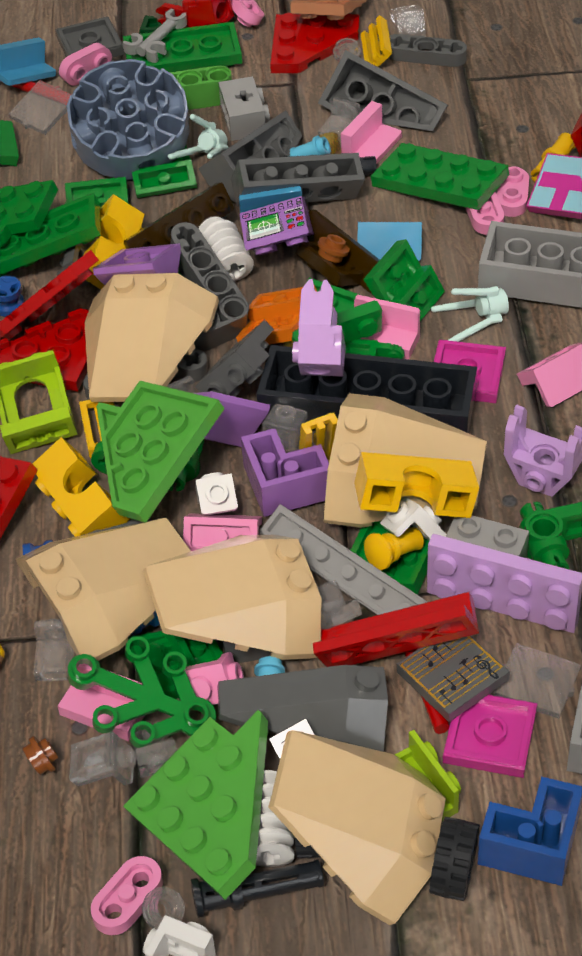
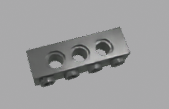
[231,153,365,207]

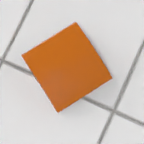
[236,285,317,345]

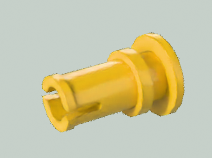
[364,527,424,570]

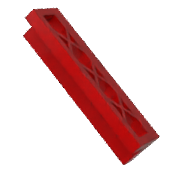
[313,592,479,667]

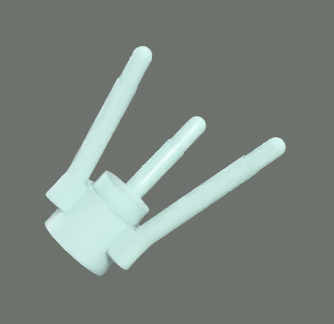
[168,114,229,160]
[431,286,509,342]

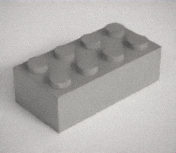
[478,221,582,308]

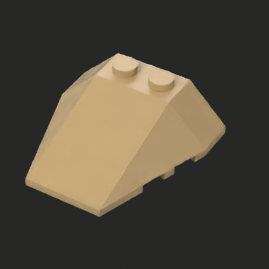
[84,273,219,402]
[324,393,487,528]
[16,518,191,661]
[143,535,321,660]
[269,730,446,925]

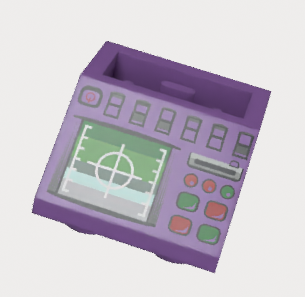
[240,196,314,256]

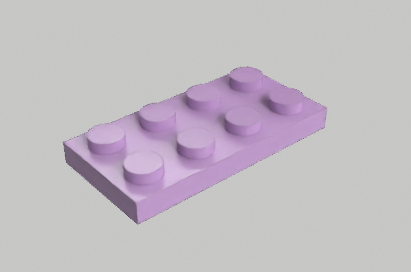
[427,534,582,633]

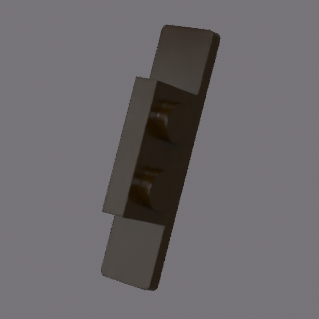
[124,182,234,249]
[296,210,380,296]

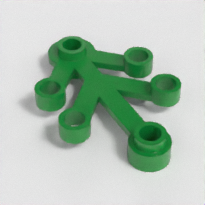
[67,636,216,749]

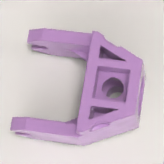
[292,279,346,376]
[504,405,582,497]

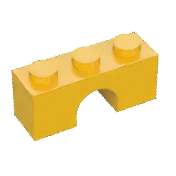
[83,194,145,289]
[32,437,131,537]
[354,452,479,518]

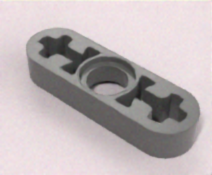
[389,34,467,67]

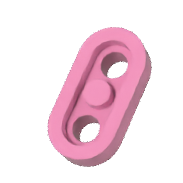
[231,0,264,27]
[59,43,112,86]
[496,166,529,217]
[465,192,504,235]
[91,856,163,935]

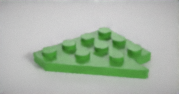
[96,381,224,523]
[123,710,268,900]

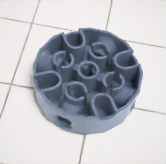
[67,59,190,180]

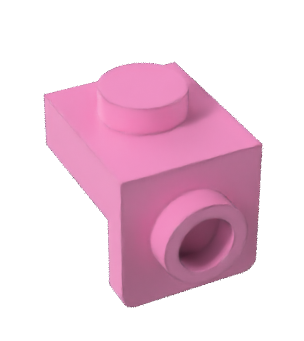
[185,652,244,705]

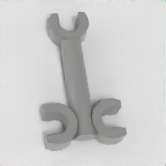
[123,9,187,63]

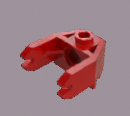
[155,0,234,28]

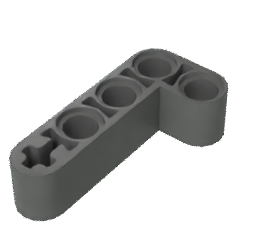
[171,222,249,351]

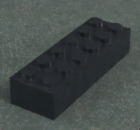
[257,345,477,433]

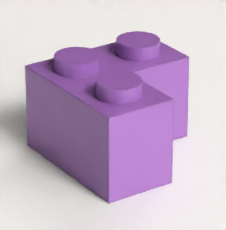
[241,428,329,517]

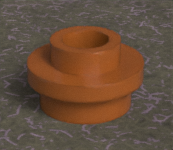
[318,234,350,263]
[22,736,59,775]

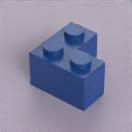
[478,776,582,886]

